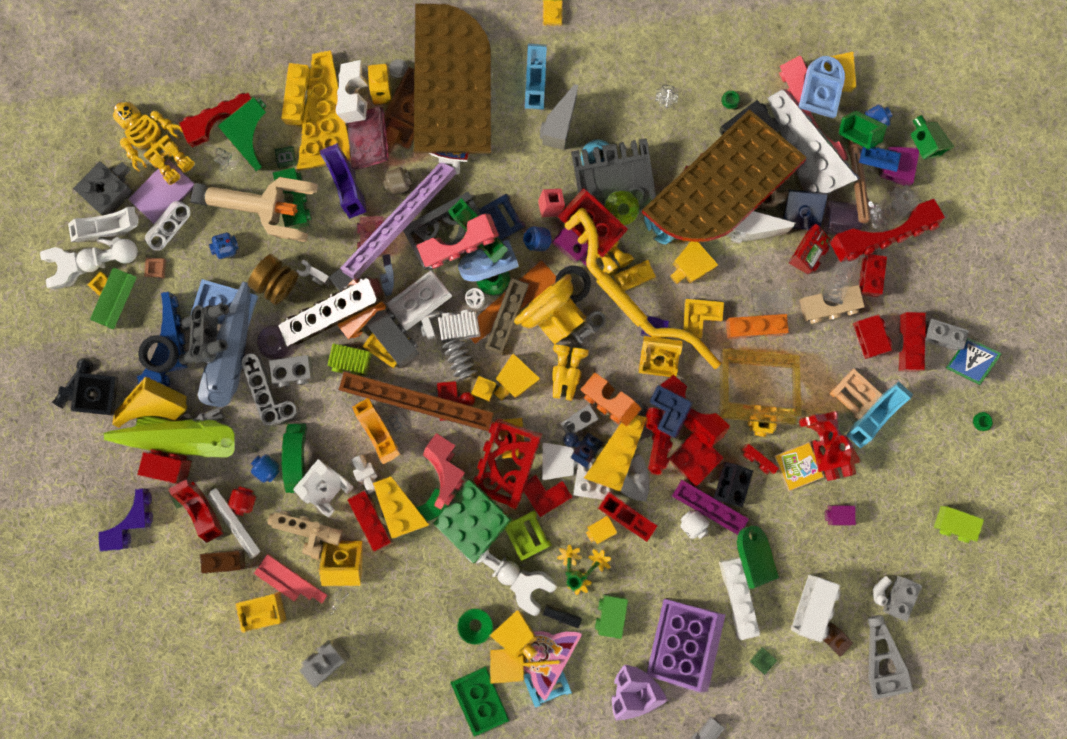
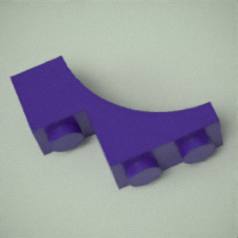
[320,143,366,219]
[98,488,153,552]

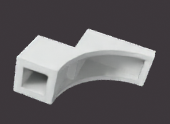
[68,207,138,242]

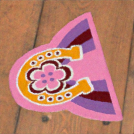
[523,631,582,701]

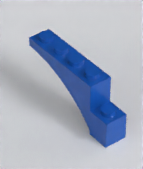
[137,291,188,387]

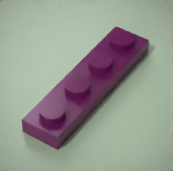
[672,480,749,535]

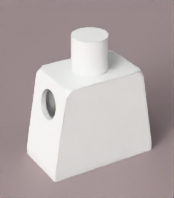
[542,443,578,480]

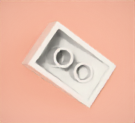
[727,211,795,243]

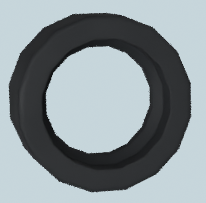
[555,265,591,303]
[138,335,179,373]

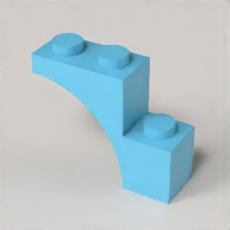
[846,381,913,449]

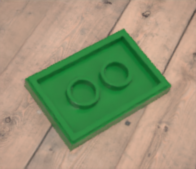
[450,666,510,737]

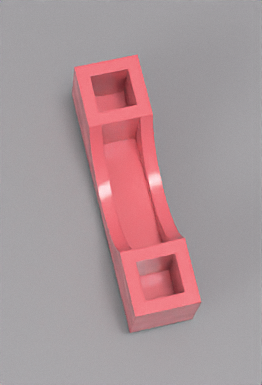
[416,214,499,269]

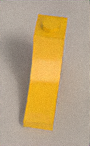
[112,376,187,428]

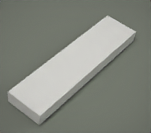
[208,488,260,559]

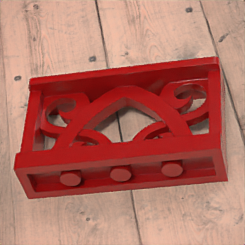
[473,418,543,510]

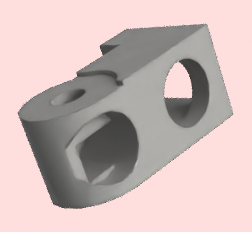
[561,404,599,433]

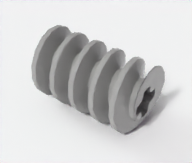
[442,338,477,382]

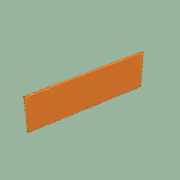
[470,260,556,344]

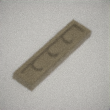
[485,278,529,356]

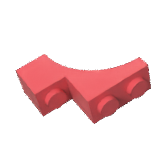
[423,433,465,509]

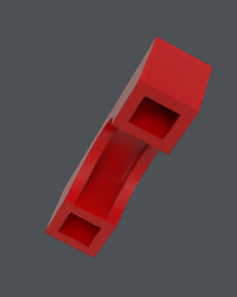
[179,92,252,148]
[660,374,731,448]

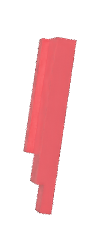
[254,554,328,604]

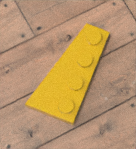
[584,415,646,492]

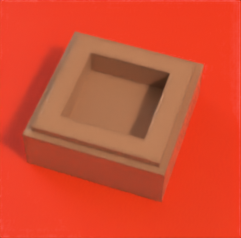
[144,258,166,278]

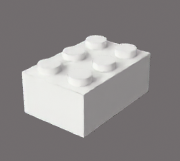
[791,574,841,643]

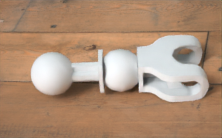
[40,239,138,290]
[465,548,558,616]

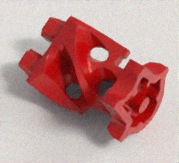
[798,411,860,481]

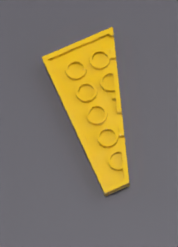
[297,50,353,171]

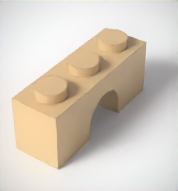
[799,285,864,324]

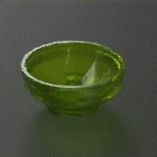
[605,191,639,225]

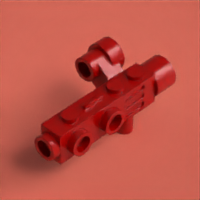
[646,408,673,475]

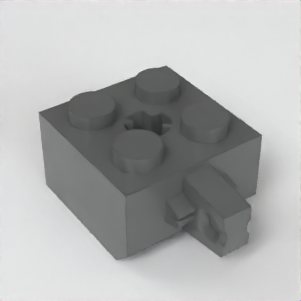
[73,161,133,215]

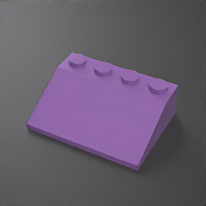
[646,599,726,692]

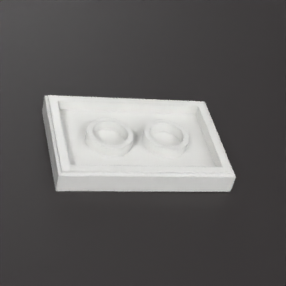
[386,270,452,331]

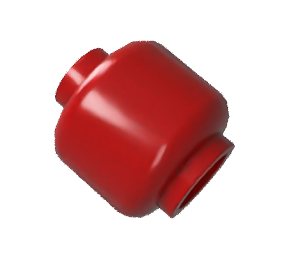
[228,486,257,516]

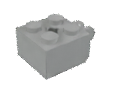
[299,639,351,688]

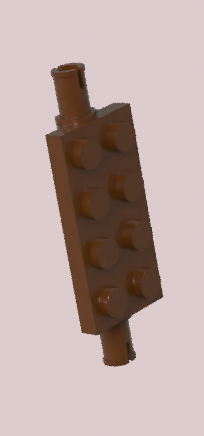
[375,67,415,160]

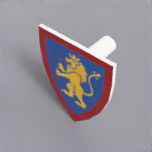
[429,153,470,174]

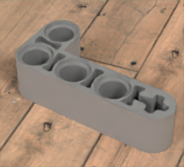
[242,354,300,426]

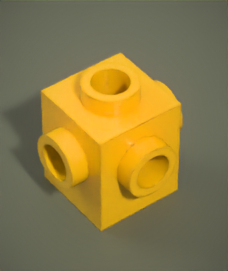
[748,409,777,437]

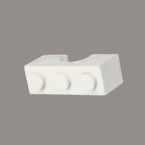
[336,60,369,123]

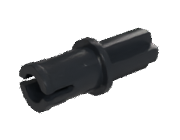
[543,604,582,628]

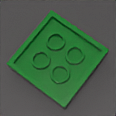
[433,480,512,564]

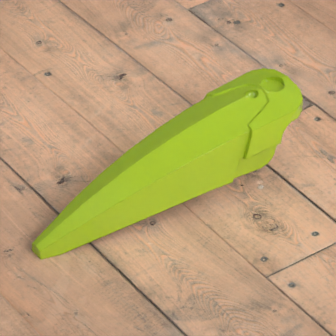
[104,419,235,457]

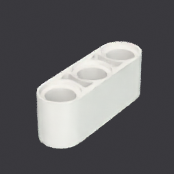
[145,201,190,250]

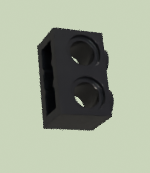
[714,462,754,508]

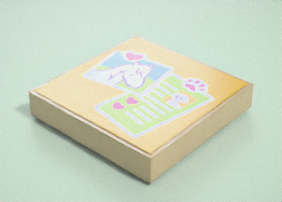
[773,441,824,492]

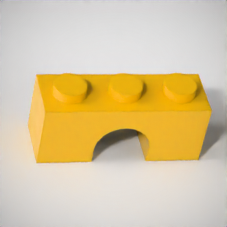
[281,63,310,126]

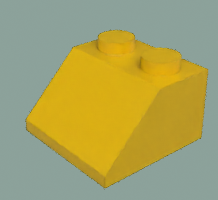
[319,541,363,586]

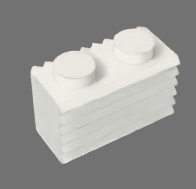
[438,309,480,343]

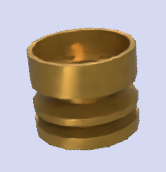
[248,254,299,306]

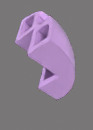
[612,665,667,720]

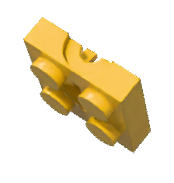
[638,336,682,377]

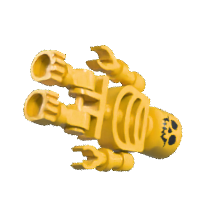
[113,102,195,185]

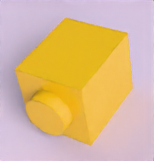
[471,376,497,402]
[585,515,617,544]

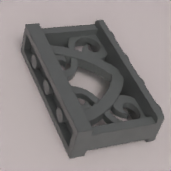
[403,192,481,271]

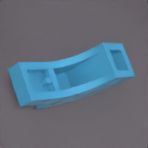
[525,43,547,110]

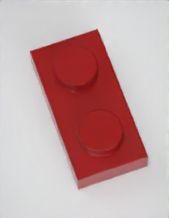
[741,444,779,475]

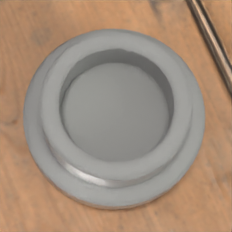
[389,59,408,78]

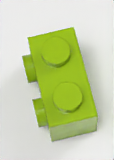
[934,506,984,544]

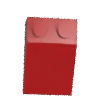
[558,188,628,258]

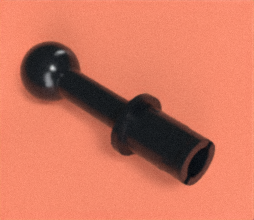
[52,358,93,409]

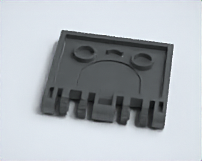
[571,138,656,218]

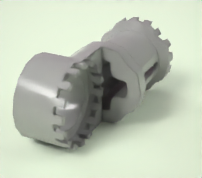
[571,311,606,344]

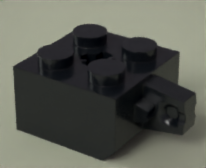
[58,373,119,416]

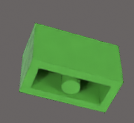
[595,594,628,639]

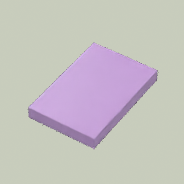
[128,159,194,224]

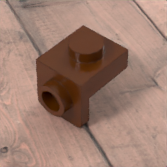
[822,622,853,657]

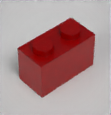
[853,314,892,359]

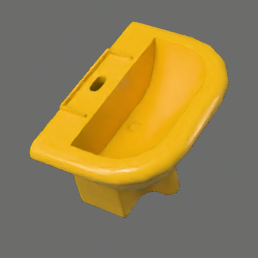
[514,274,586,345]

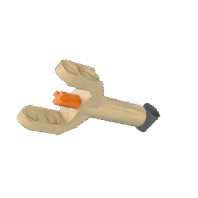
[190,177,318,242]

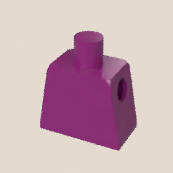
[880,147,919,187]
[551,228,589,266]

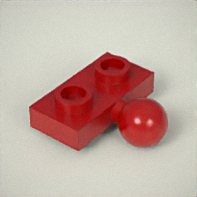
[437,381,475,421]

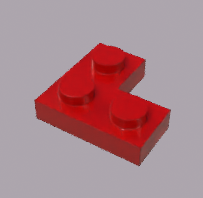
[524,475,572,517]

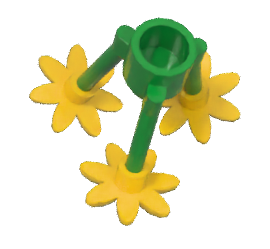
[557,544,611,595]

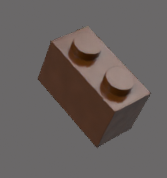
[200,549,246,574]

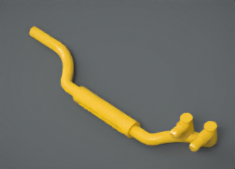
[565,208,721,369]

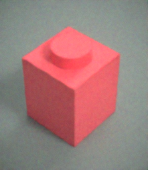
[538,188,565,218]

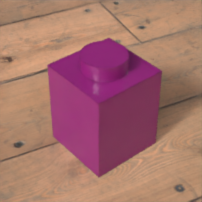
[825,505,856,526]

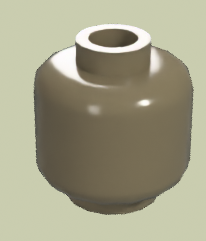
[383,167,413,195]

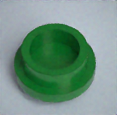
[721,90,740,110]
[972,412,993,431]

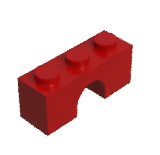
[899,312,926,372]
[347,490,393,552]

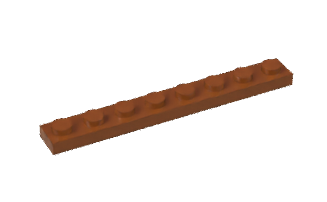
[339,372,493,432]

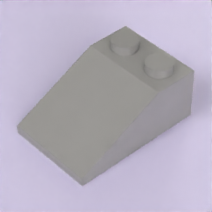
[540,84,578,150]

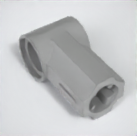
[690,716,725,739]

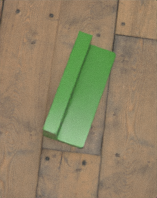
[90,268,137,330]

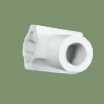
[351,454,378,494]

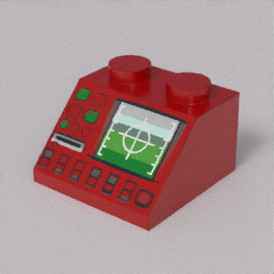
[789,224,831,275]

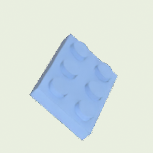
[190,279,258,326]

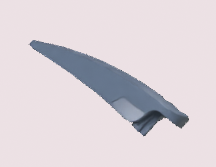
[198,281,250,407]

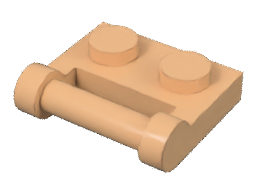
[829,368,882,420]

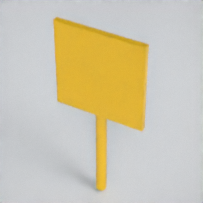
[490,649,560,684]

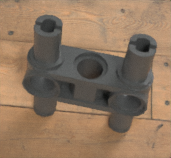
[179,303,229,365]

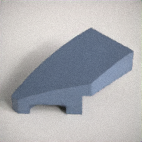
[380,254,394,296]

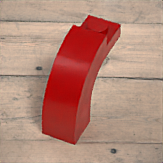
[169,479,224,543]
[598,492,657,542]

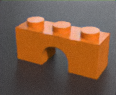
[726,314,789,339]
[580,373,641,427]

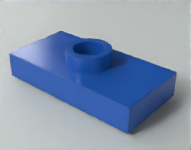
[859,147,901,172]

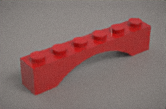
[830,199,945,262]

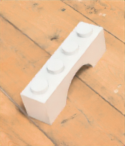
[719,557,760,640]

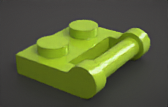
[505,510,552,561]

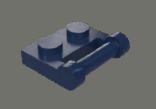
[478,194,526,241]

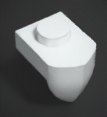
[420,311,444,340]

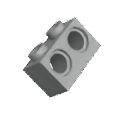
[925,319,969,351]
[269,355,314,388]
[883,576,922,622]

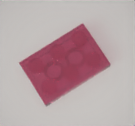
[347,106,389,170]

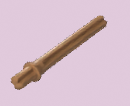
[847,139,870,223]

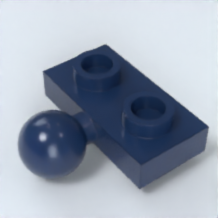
[563,432,604,468]

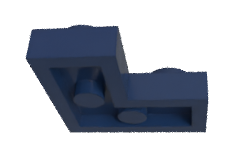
[649,385,693,438]

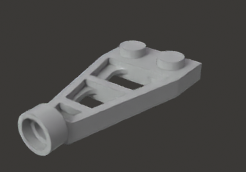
[867,615,913,699]

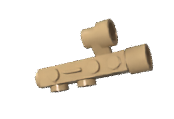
[268,511,343,560]

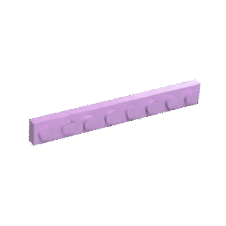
[340,163,456,280]

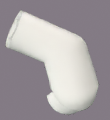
[873,576,892,606]

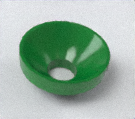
[476,271,510,296]
[457,608,493,645]

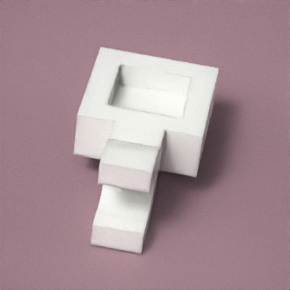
[296,260,331,286]

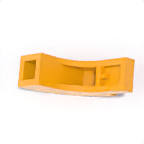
[352,398,400,465]

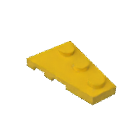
[373,476,429,539]

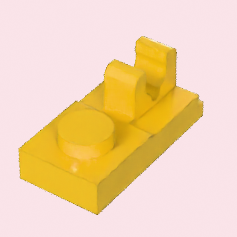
[613,260,656,291]

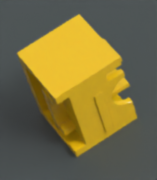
[236,592,287,633]

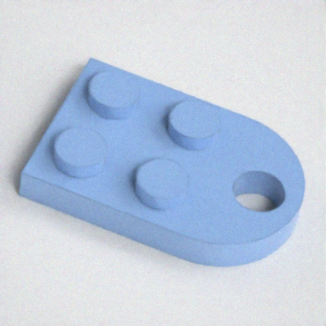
[798,56,845,118]
[458,240,519,281]

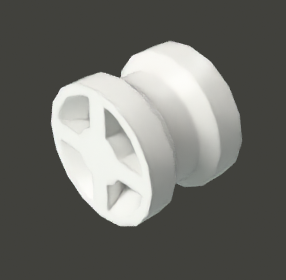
[465,288,485,309]

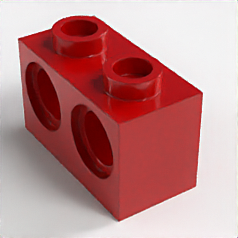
[859,254,887,297]

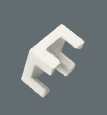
[293,459,354,517]

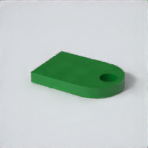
[737,526,779,589]

